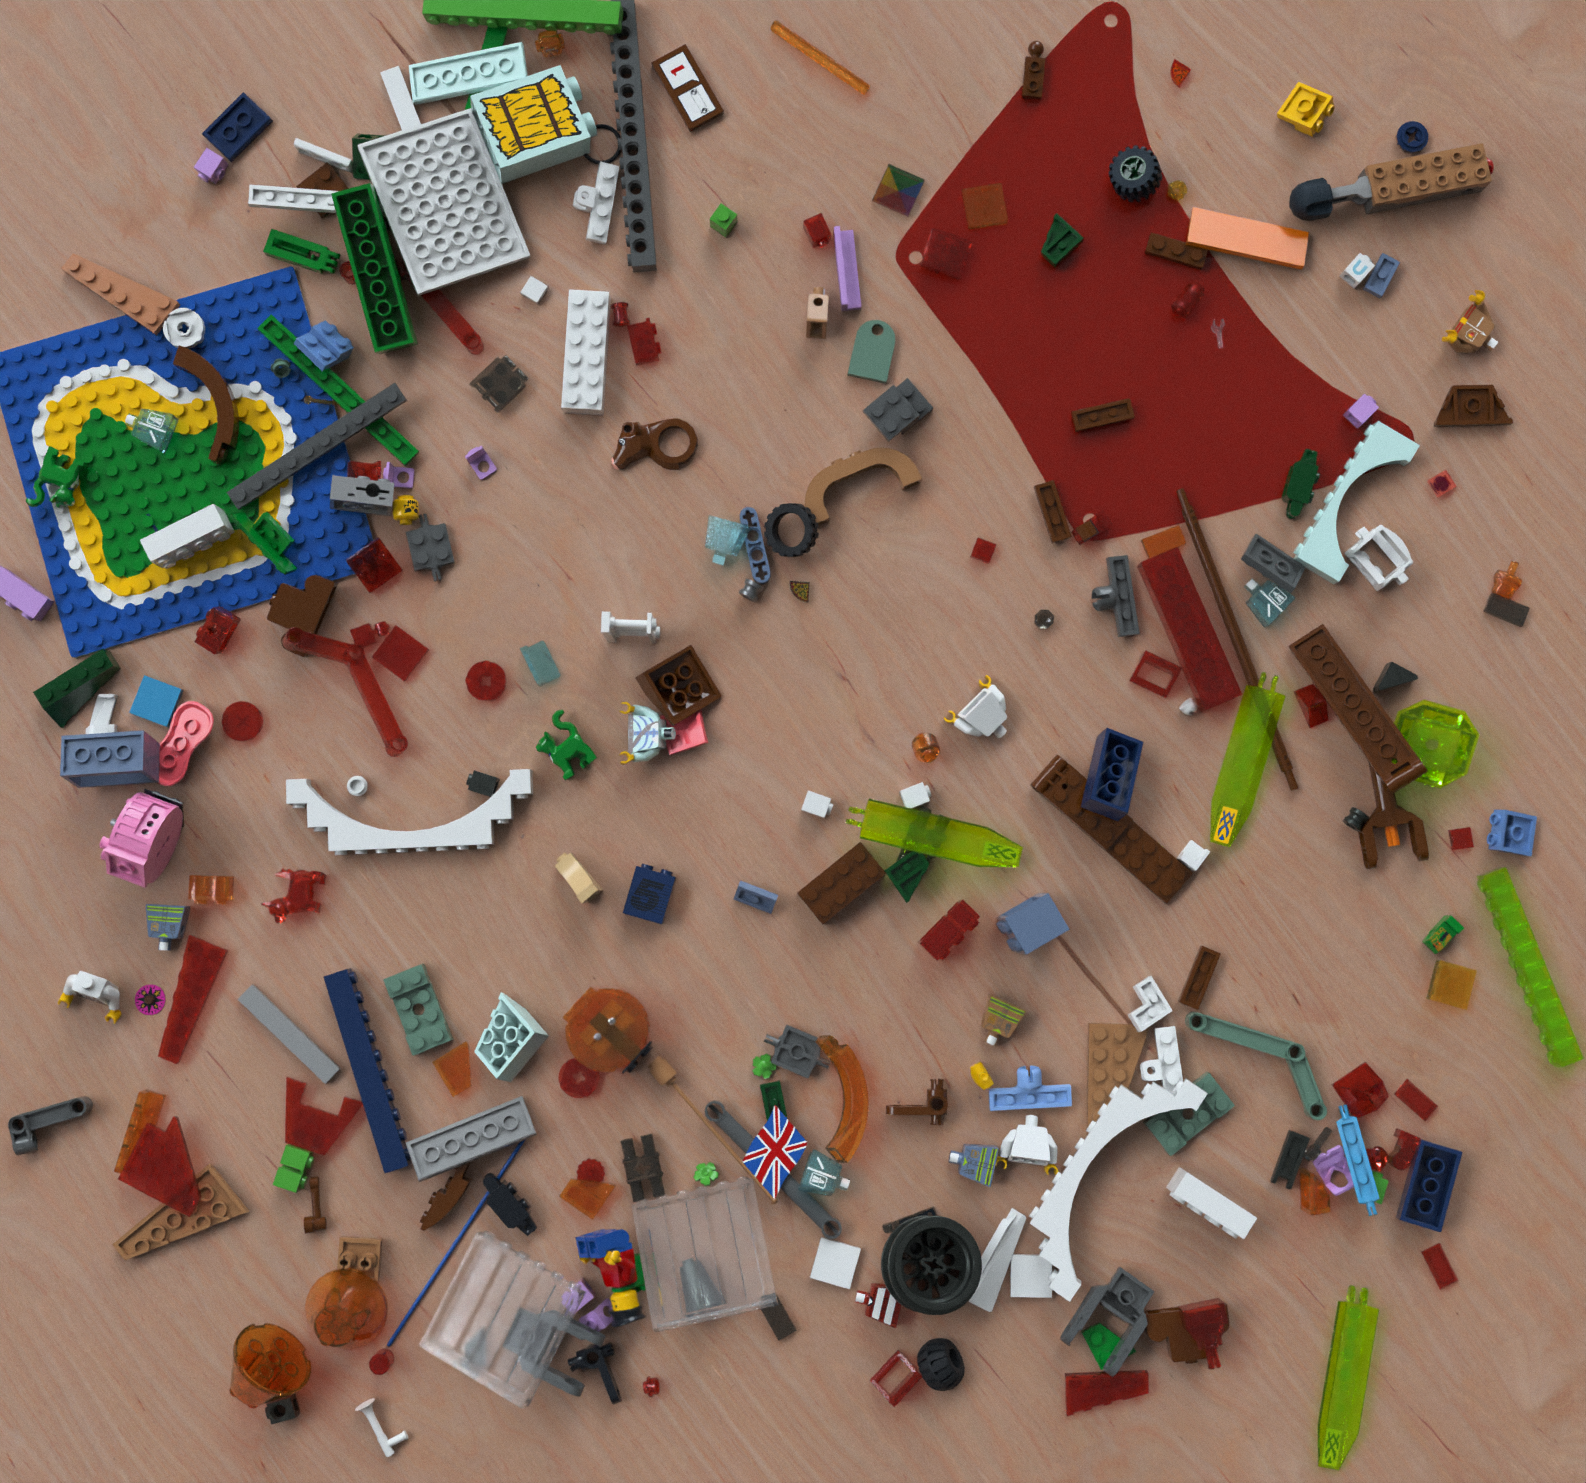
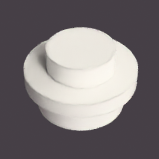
[347,776,368,796]

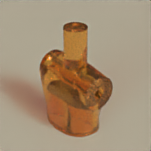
[1491,561,1522,600]

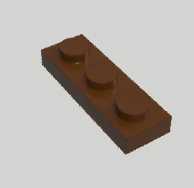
[1144,232,1208,270]
[1071,398,1135,432]
[1034,480,1072,544]
[1178,946,1221,1010]

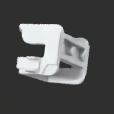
[1344,525,1413,591]

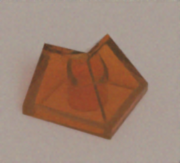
[1300,1168,1330,1215]

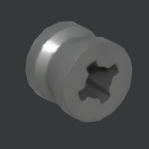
[739,579,764,602]

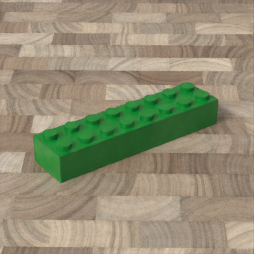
[331,183,418,354]

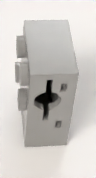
[330,475,394,516]

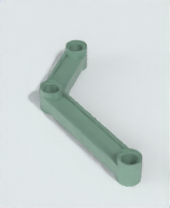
[1185,1012,1327,1120]

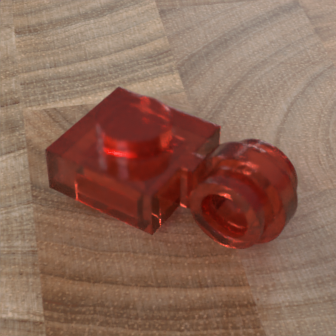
[350,621,390,649]

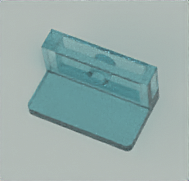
[520,641,561,687]

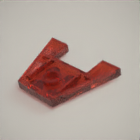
[285,1077,363,1156]

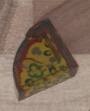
[790,581,810,603]

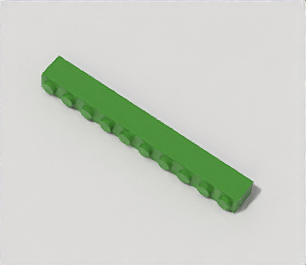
[422,0,623,35]

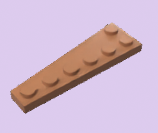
[61,253,180,336]

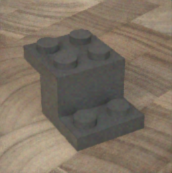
[863,378,933,442]

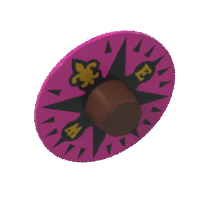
[135,984,165,1015]

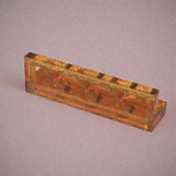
[114,1089,166,1175]

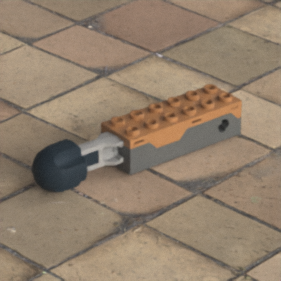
[1289,143,1494,221]

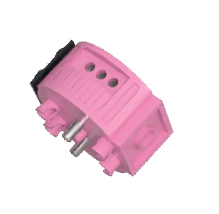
[99,789,184,888]

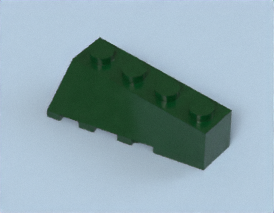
[33,649,121,728]

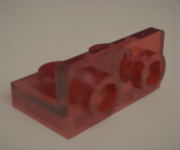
[627,318,662,366]

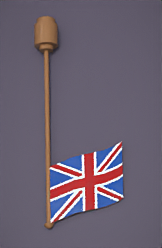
[647,1056,807,1204]

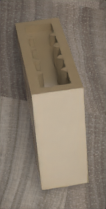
[555,852,603,903]

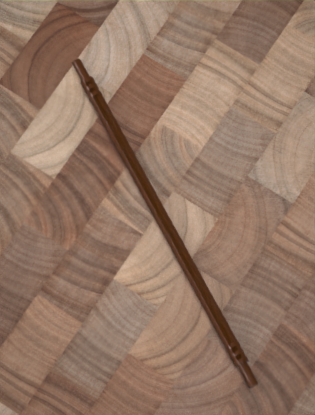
[1176,488,1298,791]

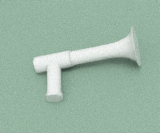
[355,1398,408,1457]

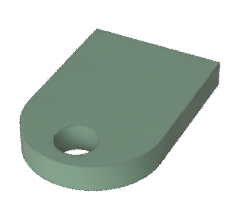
[847,320,895,384]

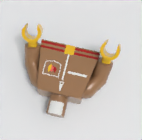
[1442,290,1498,353]

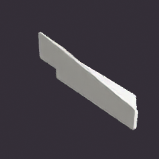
[969,1208,1026,1312]

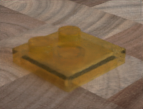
[1426,959,1477,1010]

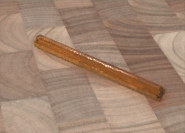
[771,20,870,95]

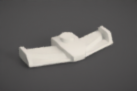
[86,694,118,734]

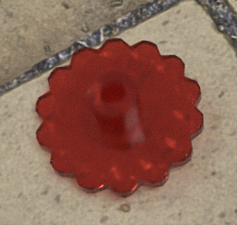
[576,1158,605,1187]

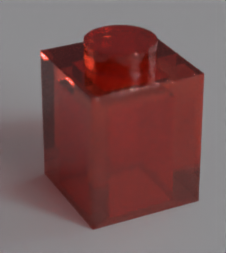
[803,213,831,248]

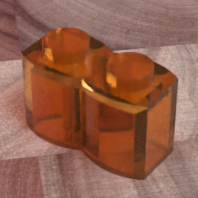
[188,875,234,905]

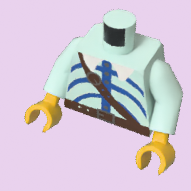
[619,702,676,765]

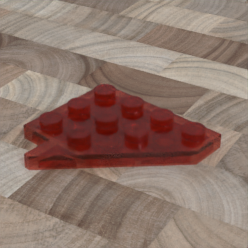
[118,1116,202,1217]

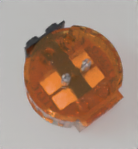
[562,987,653,1074]

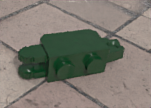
[1281,449,1320,520]

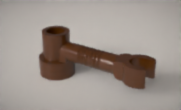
[304,1177,327,1234]

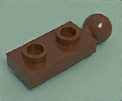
[1021,41,1045,100]

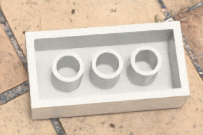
[140,504,235,569]
[1166,1167,1257,1239]

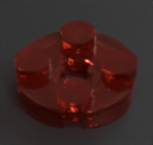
[465,660,507,701]
[559,1057,600,1098]

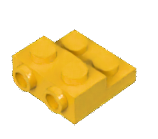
[1277,82,1335,137]

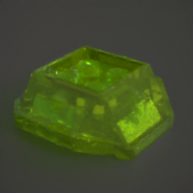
[1392,700,1480,789]

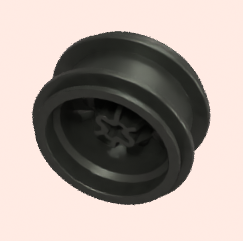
[881,1216,982,1315]

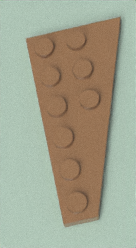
[1087,1023,1150,1148]

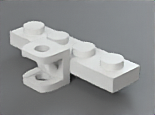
[573,161,619,245]
[1140,1026,1183,1110]

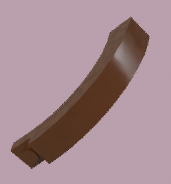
[173,345,239,465]

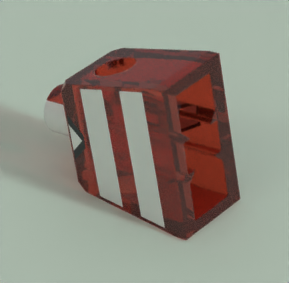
[855,1283,901,1328]

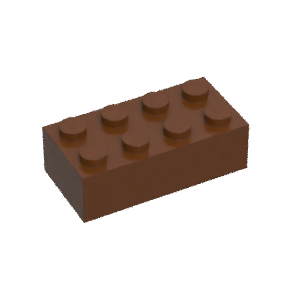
[797,842,886,925]

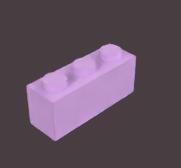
[0,566,54,622]

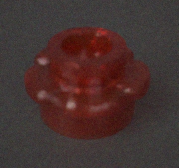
[643,1376,660,1397]

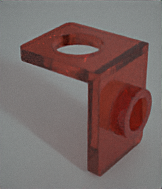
[347,461,381,481]

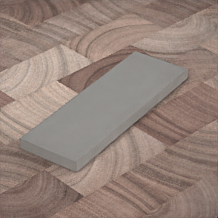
[406,1096,537,1182]

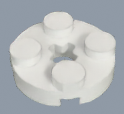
[163,308,205,349]

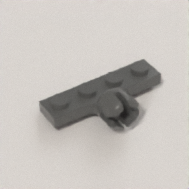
[1092,555,1140,637]

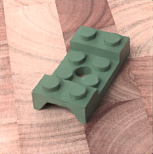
[383,964,453,1056]
[1143,1072,1235,1156]

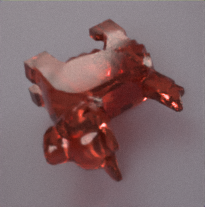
[261,868,326,924]

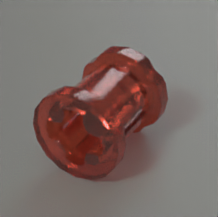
[611,302,630,327]

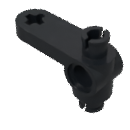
[568,1342,622,1405]

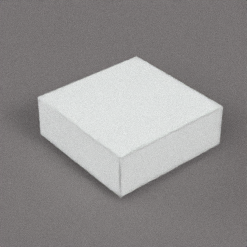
[520,276,548,304]

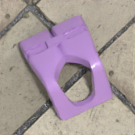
[1312,1145,1354,1196]

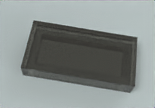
[1483,593,1530,627]
[758,1293,797,1341]

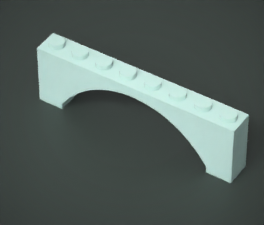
[1293,421,1420,584]

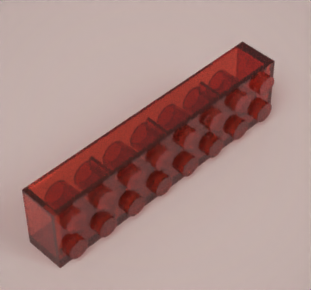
[1137,547,1243,712]

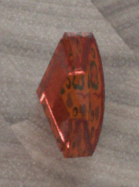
[1170,59,1191,88]

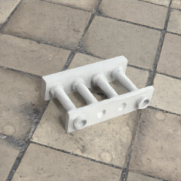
[601,611,660,644]

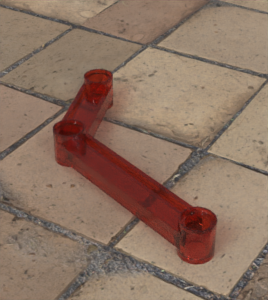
[339,259,484,355]
[282,627,408,757]

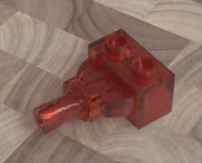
[1178,1298,1228,1369]

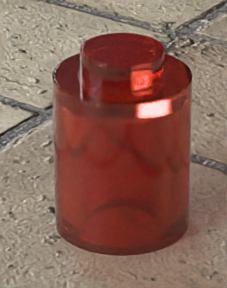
[369,1348,394,1375]

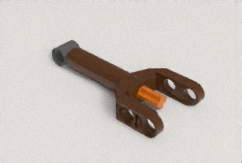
[1358,762,1429,870]

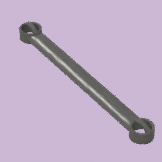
[705,1100,842,1239]

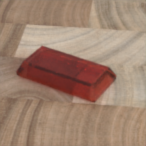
[1394,1079,1438,1121]
[1421,1243,1459,1290]

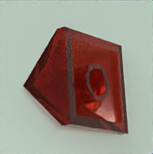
[1331,1062,1389,1118]

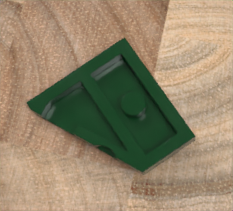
[1041,213,1084,267]
[884,847,929,903]

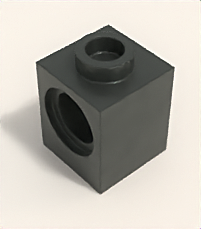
[466,770,500,797]
[265,1393,300,1425]

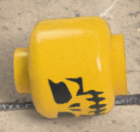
[393,495,419,525]

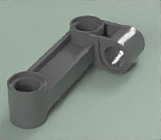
[8,1096,93,1156]

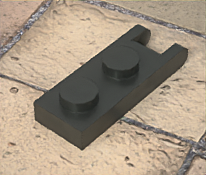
[1270,1130,1310,1190]

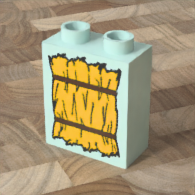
[470,65,597,184]

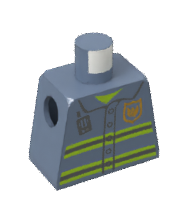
[146,904,191,951]
[948,1144,999,1187]

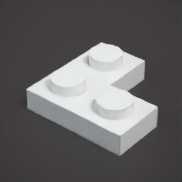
[1128,976,1173,1032]

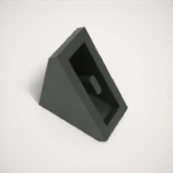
[1373,662,1418,692]

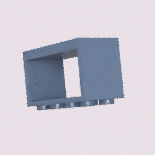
[60,730,160,788]
[996,893,1070,955]

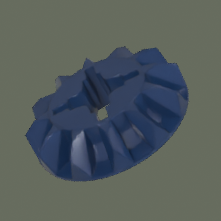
[1396,121,1428,154]

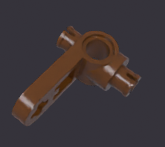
[886,1079,948,1125]

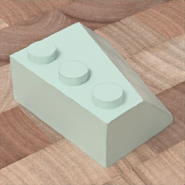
[474,992,549,1082]

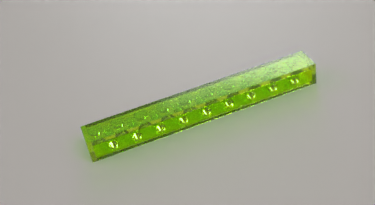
[1477,867,1584,1068]

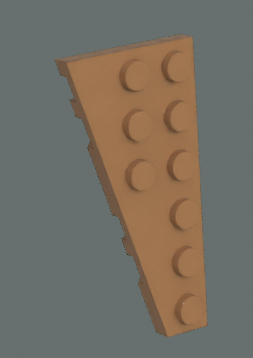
[112,1163,249,1260]

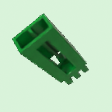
[263,229,341,274]

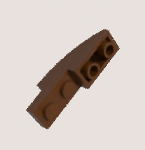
[420,1162,472,1231]

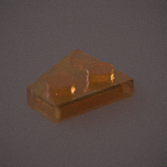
[432,1041,472,1097]

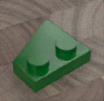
[1081,1322,1136,1370]

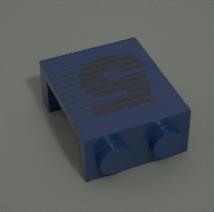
[623,863,676,924]

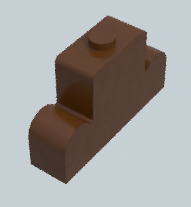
[267,575,338,657]
[1144,1301,1230,1364]

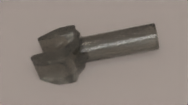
[1303,1127,1332,1162]

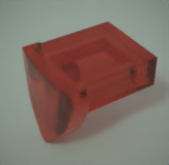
[1366,1146,1388,1172]

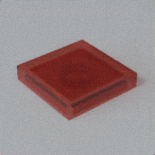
[372,625,429,681]

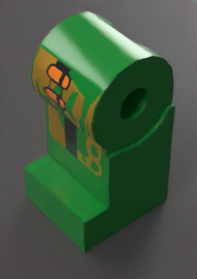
[1422,915,1464,954]

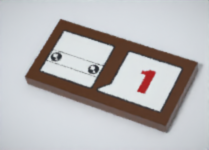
[651,44,724,132]

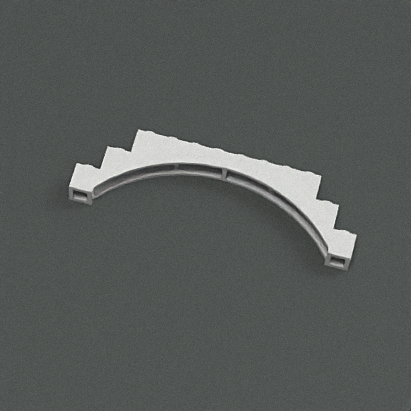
[286,769,533,855]
[1029,1078,1208,1302]

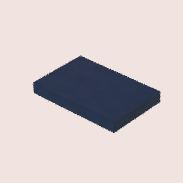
[202,92,273,163]

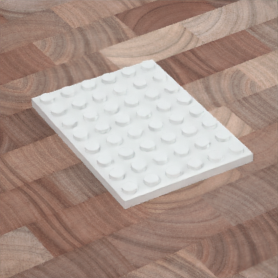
[358,108,530,296]

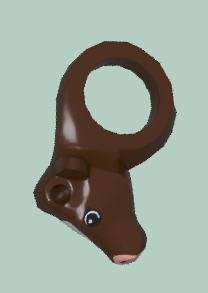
[611,418,698,470]

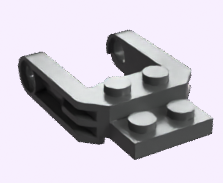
[1060,1267,1155,1377]
[502,1306,606,1397]

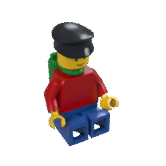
[575,1229,647,1327]

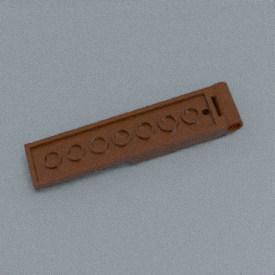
[1289,624,1428,794]
[1030,755,1193,904]

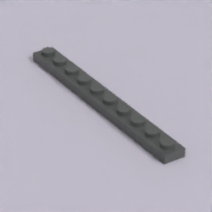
[227,383,407,510]

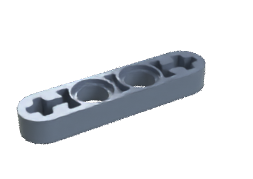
[740,507,770,584]

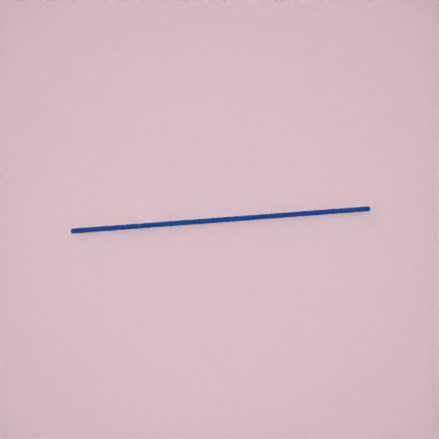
[387,1140,525,1347]

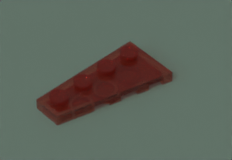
[1065,1370,1149,1416]

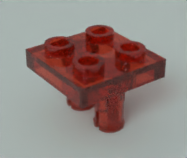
[346,537,403,593]

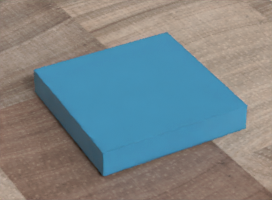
[129,675,183,727]

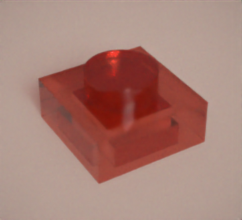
[970,538,996,564]

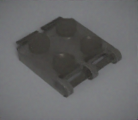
[469,355,529,413]

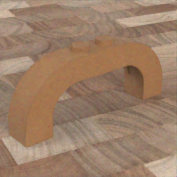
[805,447,922,526]

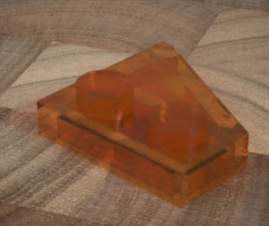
[559,1178,616,1220]

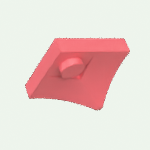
[660,709,708,755]

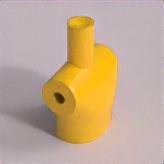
[970,1061,994,1090]

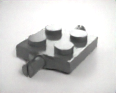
[406,514,455,582]
[764,1024,831,1078]

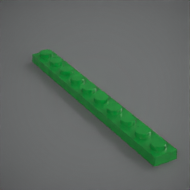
[257,314,419,467]

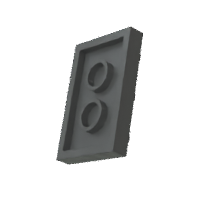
[1241,534,1306,593]

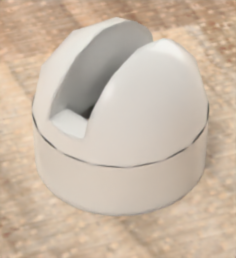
[1179,698,1197,716]

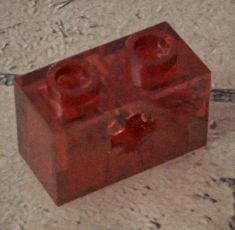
[194,606,241,655]

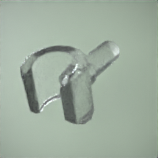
[1211,319,1225,349]

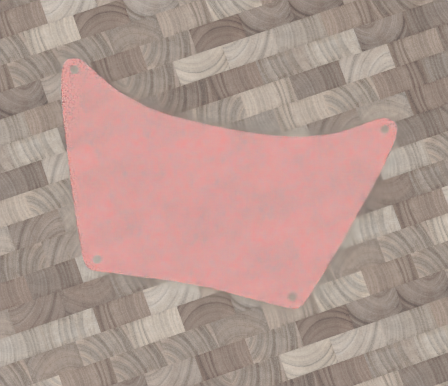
[895,1,1415,541]

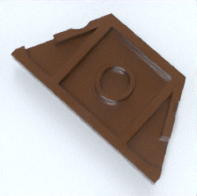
[1434,385,1513,427]

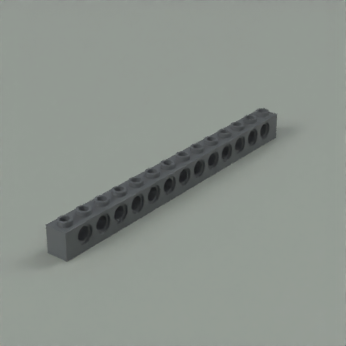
[610,0,657,272]

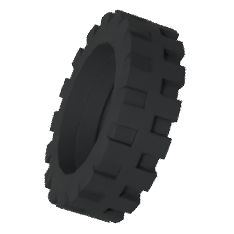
[764,503,819,557]

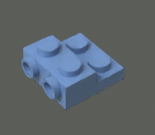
[294,320,354,371]
[1486,809,1537,857]

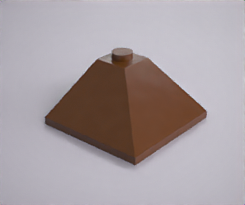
[636,645,722,726]

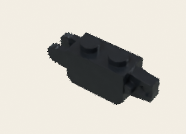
[483,1173,537,1236]

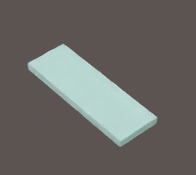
[409,42,528,105]

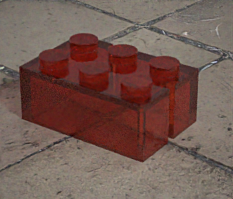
[917,899,980,961]

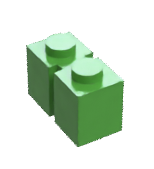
[273,1143,315,1193]

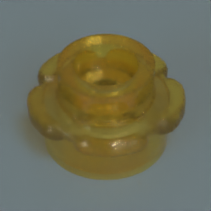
[1168,180,1187,200]

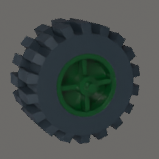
[1109,145,1162,202]

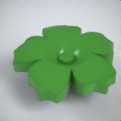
[752,1054,777,1079]
[693,1162,719,1187]

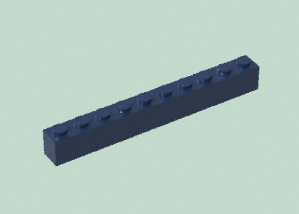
[324,968,412,1173]

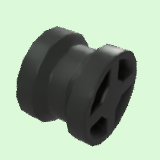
[1342,807,1369,832]

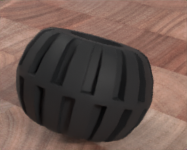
[917,1338,965,1391]

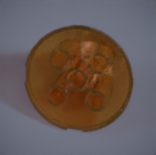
[305,1268,388,1350]
[229,1323,311,1409]

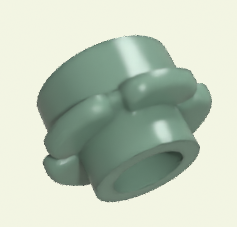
[271,359,291,378]

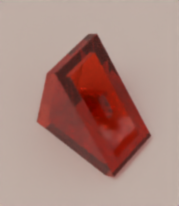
[1294,684,1329,728]

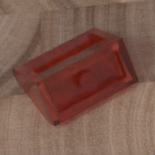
[1129,650,1182,698]
[870,1350,922,1407]

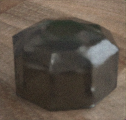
[1034,610,1054,629]

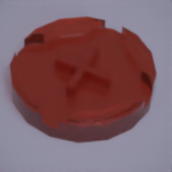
[221,701,263,742]

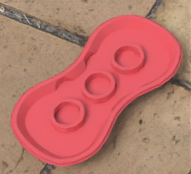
[158,701,214,786]

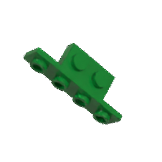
[230,512,297,575]

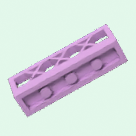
[833,226,861,311]

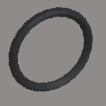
[584,124,621,165]

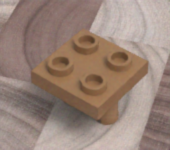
[336,1236,382,1282]

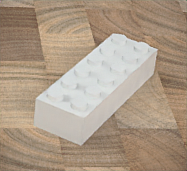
[561,290,611,415]

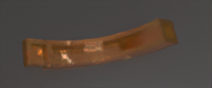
[815,1035,869,1163]

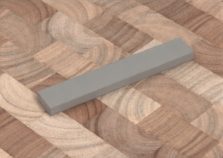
[238,984,341,1084]

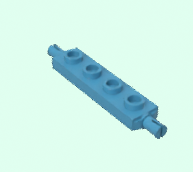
[1336,1105,1380,1216]

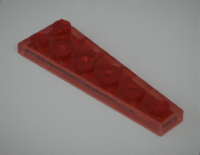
[158,935,228,1064]

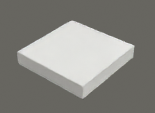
[810,1237,861,1289]
[1010,1254,1052,1298]

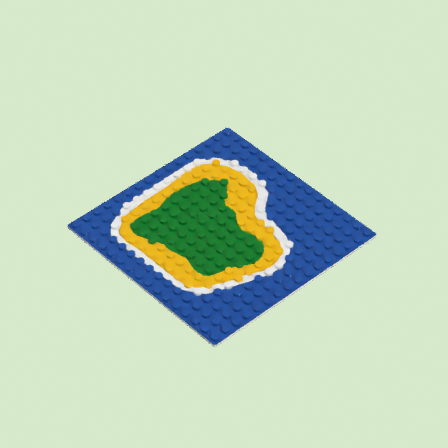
[0,266,381,658]

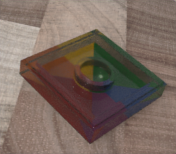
[872,164,925,217]

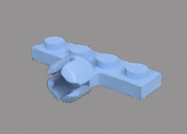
[988,1066,1072,1111]

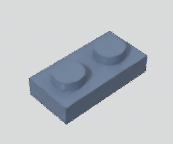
[1363,253,1400,298]
[734,880,778,914]

